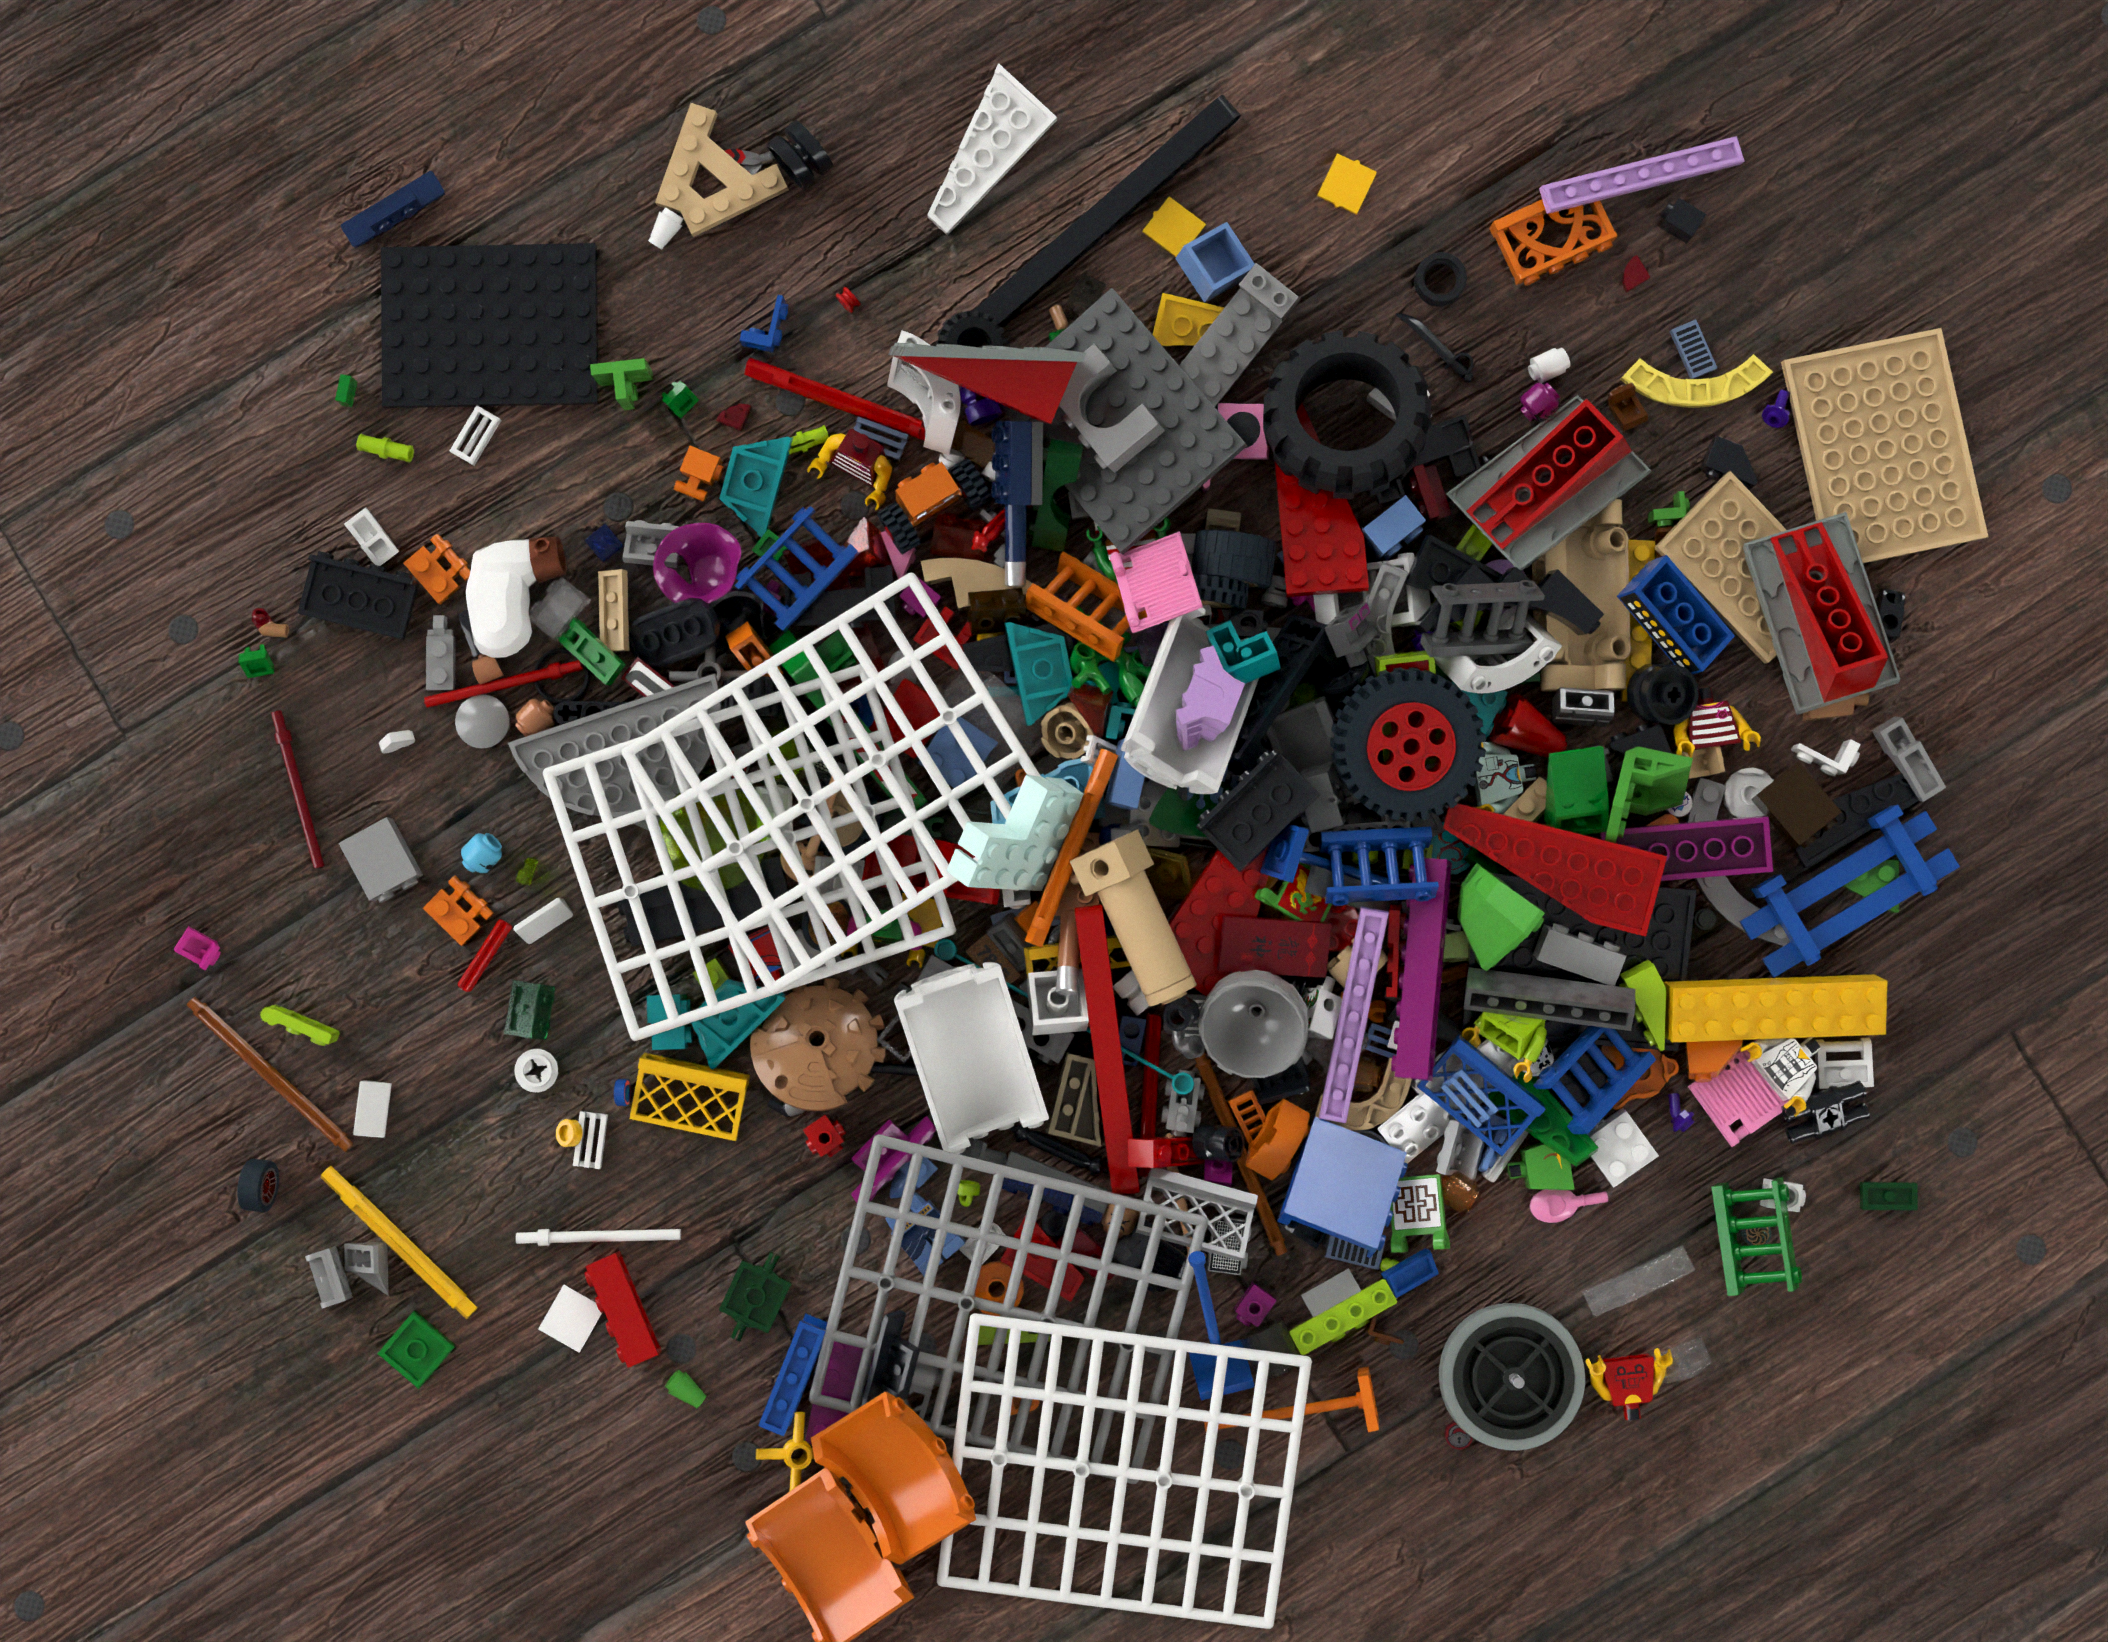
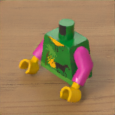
[841,909,925,968]

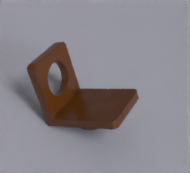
[1365,1314,1404,1345]

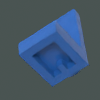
[740,295,788,353]

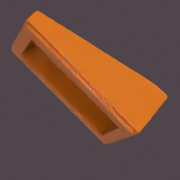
[1227,1089,1266,1144]

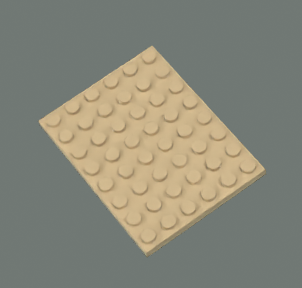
[1781,328,1988,564]

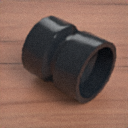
[1192,1124,1244,1163]

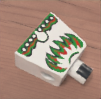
[1301,976,1342,1039]

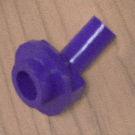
[1762,389,1790,428]
[1669,1093,1695,1132]

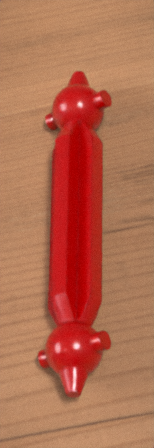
[971,505,1032,552]

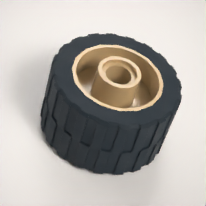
[1191,530,1277,589]

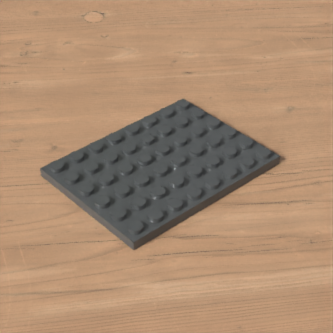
[999,288,1247,554]

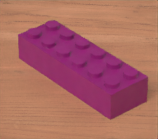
[1599,816,1773,881]

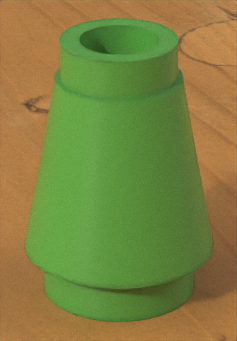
[665,1369,707,1409]

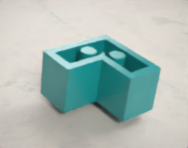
[1205,620,1281,684]
[647,994,693,1050]

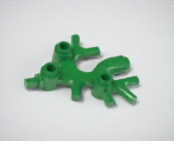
[1069,606,1157,708]

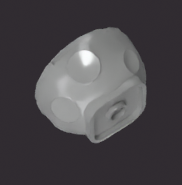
[1197,970,1308,1078]

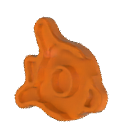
[1600,1045,1679,1110]

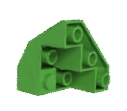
[1457,863,1545,971]

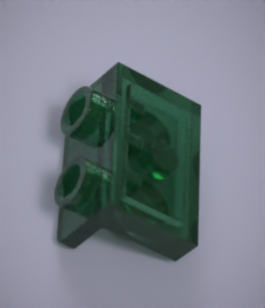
[504,980,555,1040]

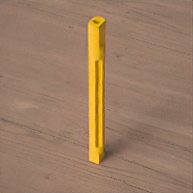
[320,1166,477,1319]

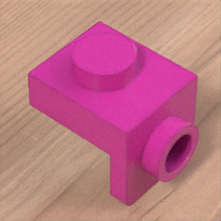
[174,926,221,970]

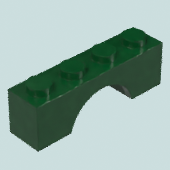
[1029,439,1084,552]

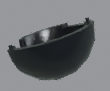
[709,588,766,654]

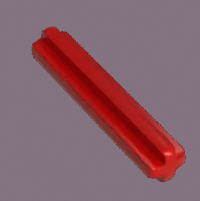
[458,919,512,992]

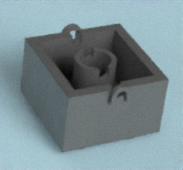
[1300,761,1349,833]

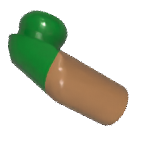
[1048,305,1068,342]

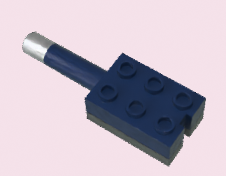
[991,421,1043,587]

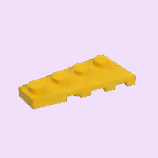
[1152,293,1224,346]

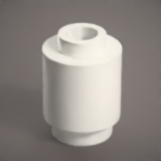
[1528,348,1570,383]

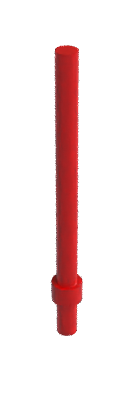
[424,660,584,708]

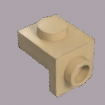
[1681,746,1725,779]

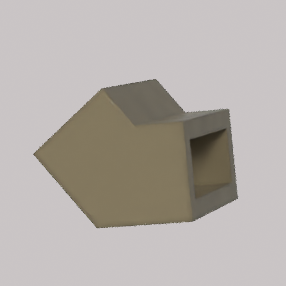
[1205,508,1241,532]

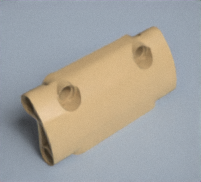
[1532,499,1631,692]

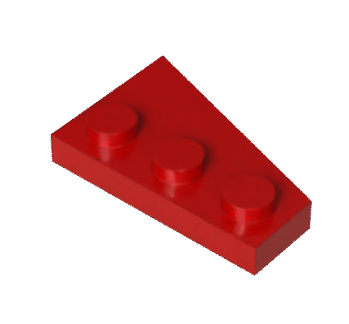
[1386,905,1407,997]

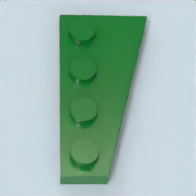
[1488,1071,1599,1167]

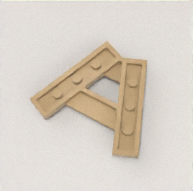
[655,103,789,237]

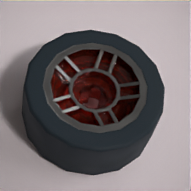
[237,1159,279,1213]

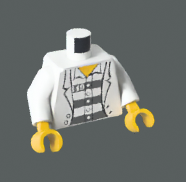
[1741,1037,1821,1117]

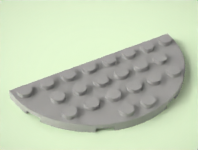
[508,673,721,817]

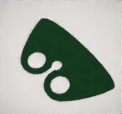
[1149,781,1233,838]

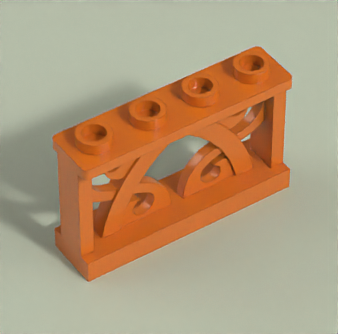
[1489,200,1618,286]

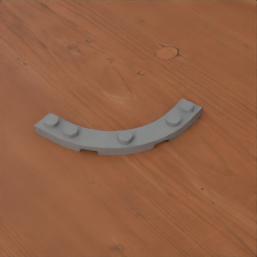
[1365,562,1408,677]
[1686,777,1790,946]

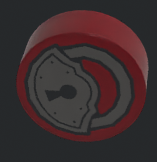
[1444,1421,1473,1450]

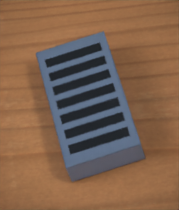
[1670,319,1717,379]
[1325,1235,1385,1270]

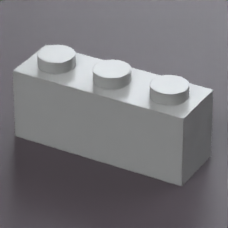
[1533,923,1626,986]

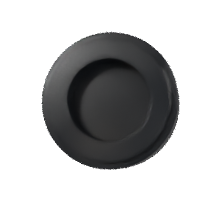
[1041,1209,1068,1238]

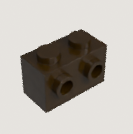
[968,588,1026,635]

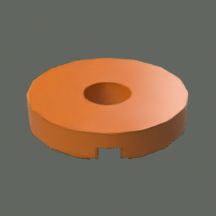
[975,1261,1024,1316]

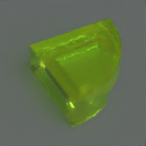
[515,857,538,885]

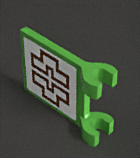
[1390,1174,1450,1253]

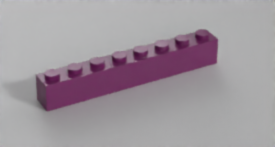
[1391,858,1452,1081]

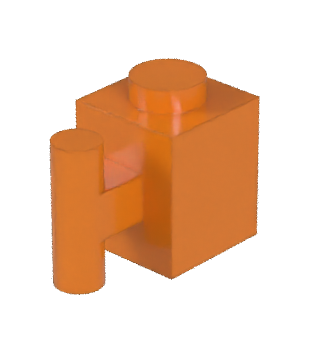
[674,446,724,502]

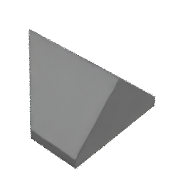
[344,1242,389,1296]

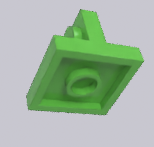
[590,358,653,410]

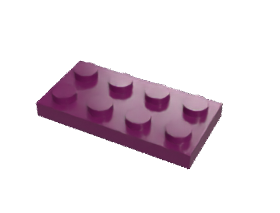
[805,1341,874,1444]

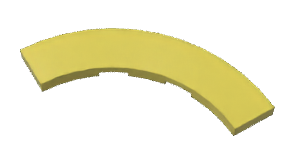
[1620,354,1773,408]

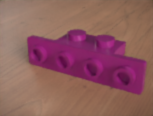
[851,1116,936,1203]

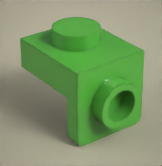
[1648,491,1690,528]

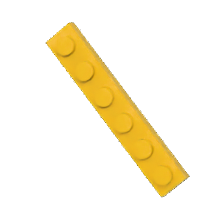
[1621,540,1655,702]

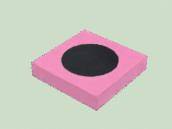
[1218,403,1270,460]

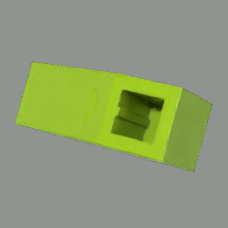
[1619,960,1666,1051]

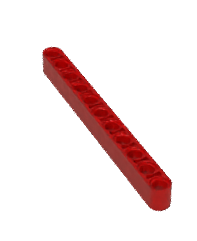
[1075,904,1140,1195]

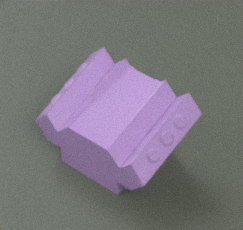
[1176,645,1245,751]

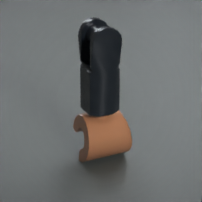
[459,610,504,685]

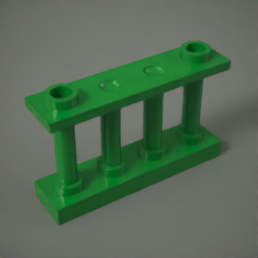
[1711,1177,1802,1296]

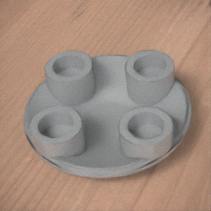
[455,695,510,749]

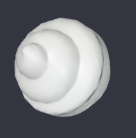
[939,449,965,470]

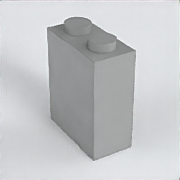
[339,817,423,903]

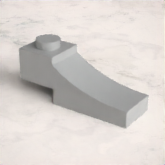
[1872,716,1946,802]

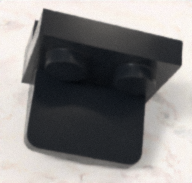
[1112,1219,1187,1293]

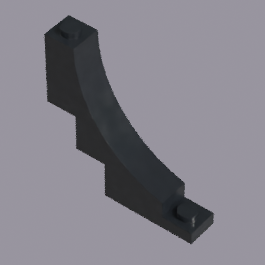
[1413,564,1604,635]

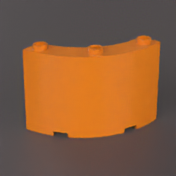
[811,1391,976,1565]
[745,1468,914,1642]

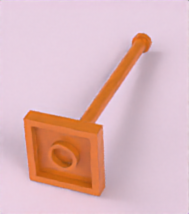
[1204,1366,1379,1432]

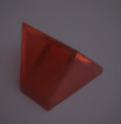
[833,517,896,576]
[1067,684,1114,738]

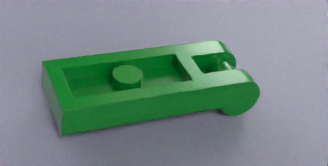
[558,618,626,686]

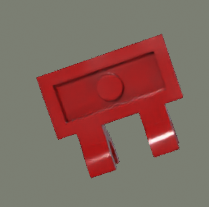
[913,606,973,671]

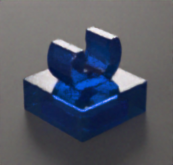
[584,524,624,562]

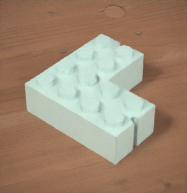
[946,775,1084,891]

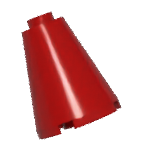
[1489,693,1567,758]

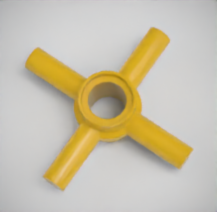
[756,1412,814,1492]

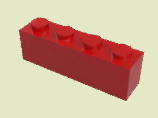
[584,1251,662,1368]

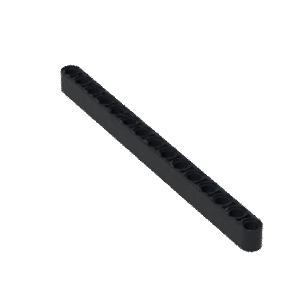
[933,95,1241,347]

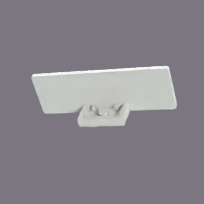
[1378,1039,1518,1163]

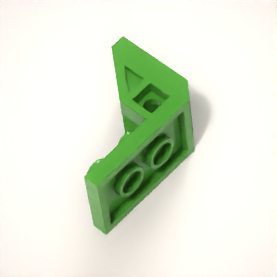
[1605,746,1693,843]

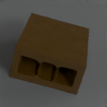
[1751,762,1841,850]

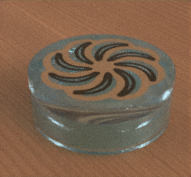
[1742,1227,1771,1245]

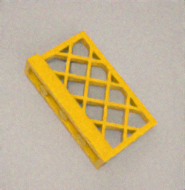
[629,1053,750,1141]

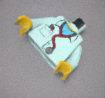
[1473,741,1536,814]

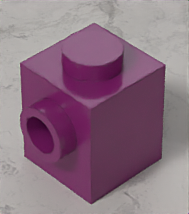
[899,577,942,621]
[1234,1281,1277,1327]

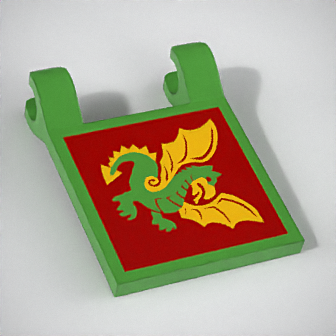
[1255,862,1332,922]

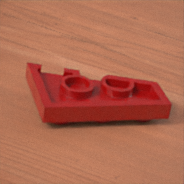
[1000,1215,1085,1302]

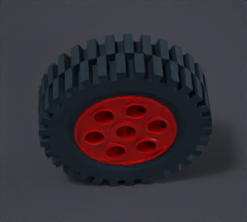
[1330,667,1486,821]

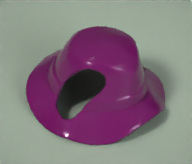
[653,523,741,604]

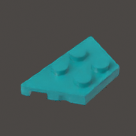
[719,437,793,537]
[1004,622,1075,726]
[691,979,786,1070]

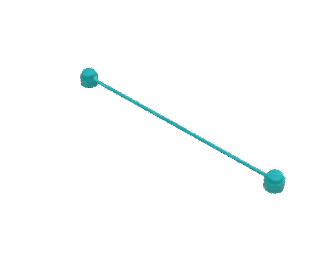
[934,939,1194,1095]

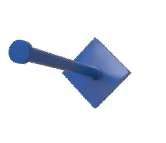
[1260,824,1403,885]
[1188,1251,1254,1400]

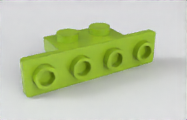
[1289,1279,1397,1355]

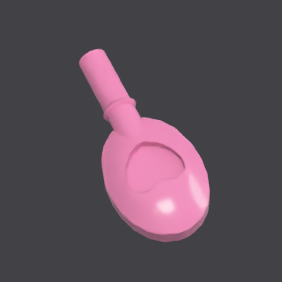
[1530,1189,1608,1223]

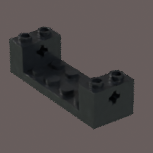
[1228,614,1345,775]

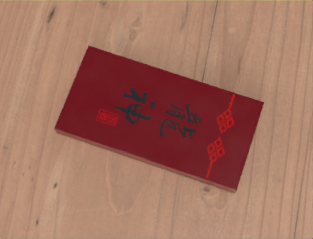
[1217,915,1332,978]

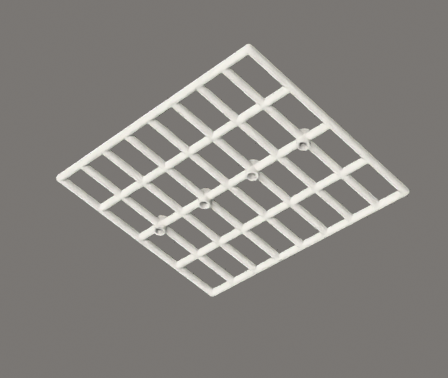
[622,572,1040,994]
[543,664,956,1041]
[937,1313,1312,1629]

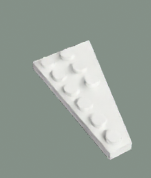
[927,63,1057,235]

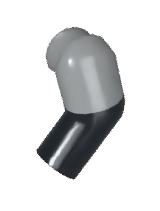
[767,1096,806,1117]

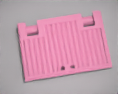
[1110,531,1203,633]
[1688,1039,1792,1147]

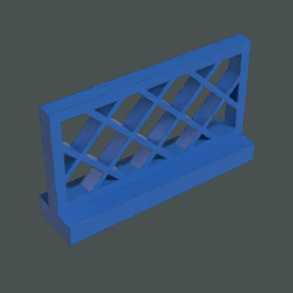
[1417,1034,1546,1156]

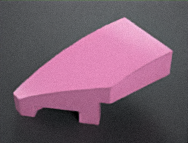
[881,531,916,579]

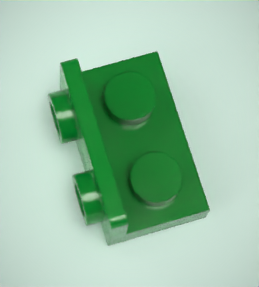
[815,630,857,674]

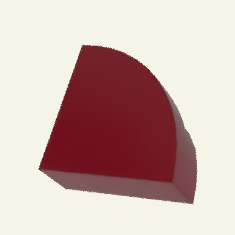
[1622,255,1651,293]
[716,404,752,432]

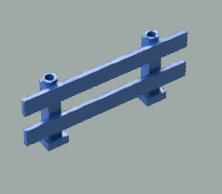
[1739,805,1960,978]

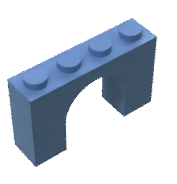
[1104,738,1229,810]

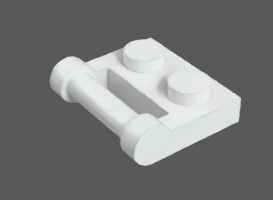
[1814,1037,1874,1089]

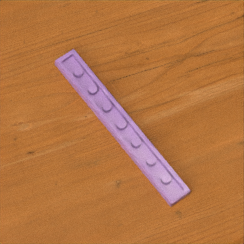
[1539,136,1745,214]
[1319,906,1389,1123]

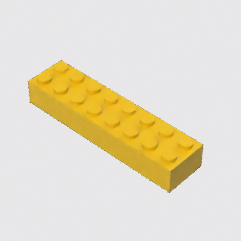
[1663,974,1887,1043]

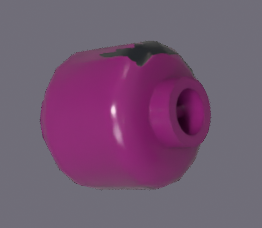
[1520,383,1561,423]

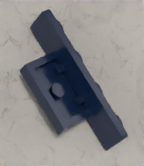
[341,171,445,248]

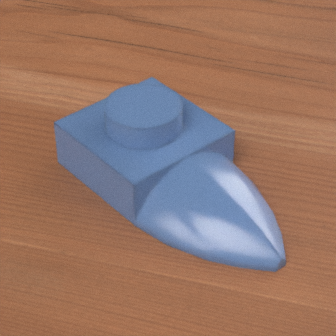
[890,1157,938,1198]

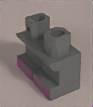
[1324,602,1378,667]

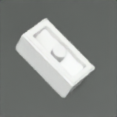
[513,898,573,944]
[353,1080,392,1138]

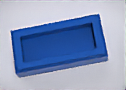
[1381,1248,1439,1298]

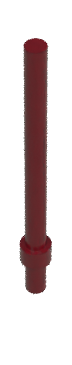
[271,710,324,869]

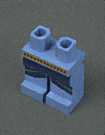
[885,1192,966,1277]

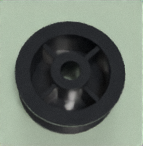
[1549,1043,1608,1103]

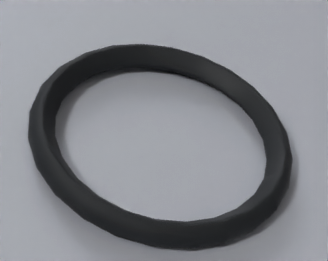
[534,648,591,704]

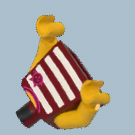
[807,429,892,510]
[1673,687,1761,758]

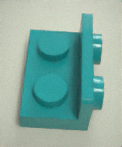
[1104,702,1135,743]

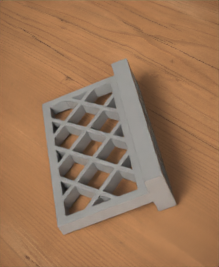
[1136,1168,1258,1261]

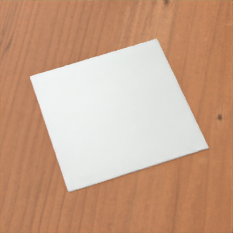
[539,1285,602,1353]

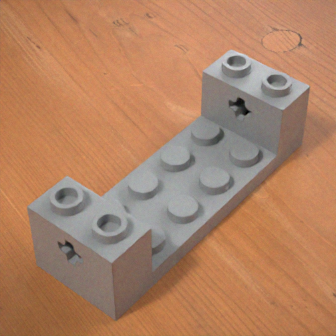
[1179,263,1300,407]

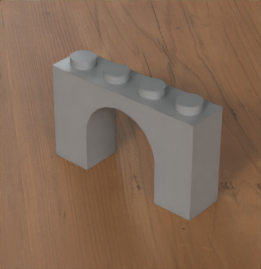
[1058,344,1165,473]

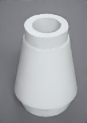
[648,207,683,249]

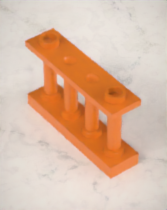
[1025,551,1147,662]

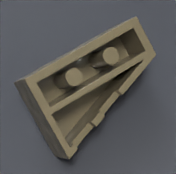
[1045,1052,1101,1147]

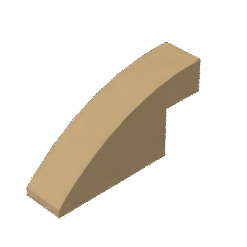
[921,558,1033,611]

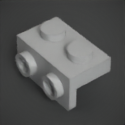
[623,520,679,568]
[1436,1119,1488,1180]

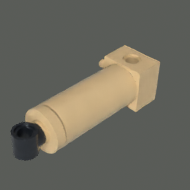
[1070,829,1200,1032]

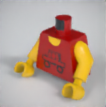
[1585,1348,1673,1420]

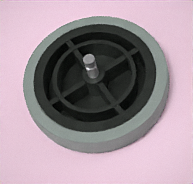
[1439,1303,1585,1450]

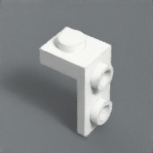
[1791,739,1861,776]

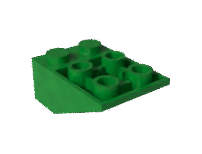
[1544,746,1609,835]

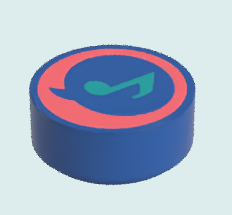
[614,1079,631,1106]

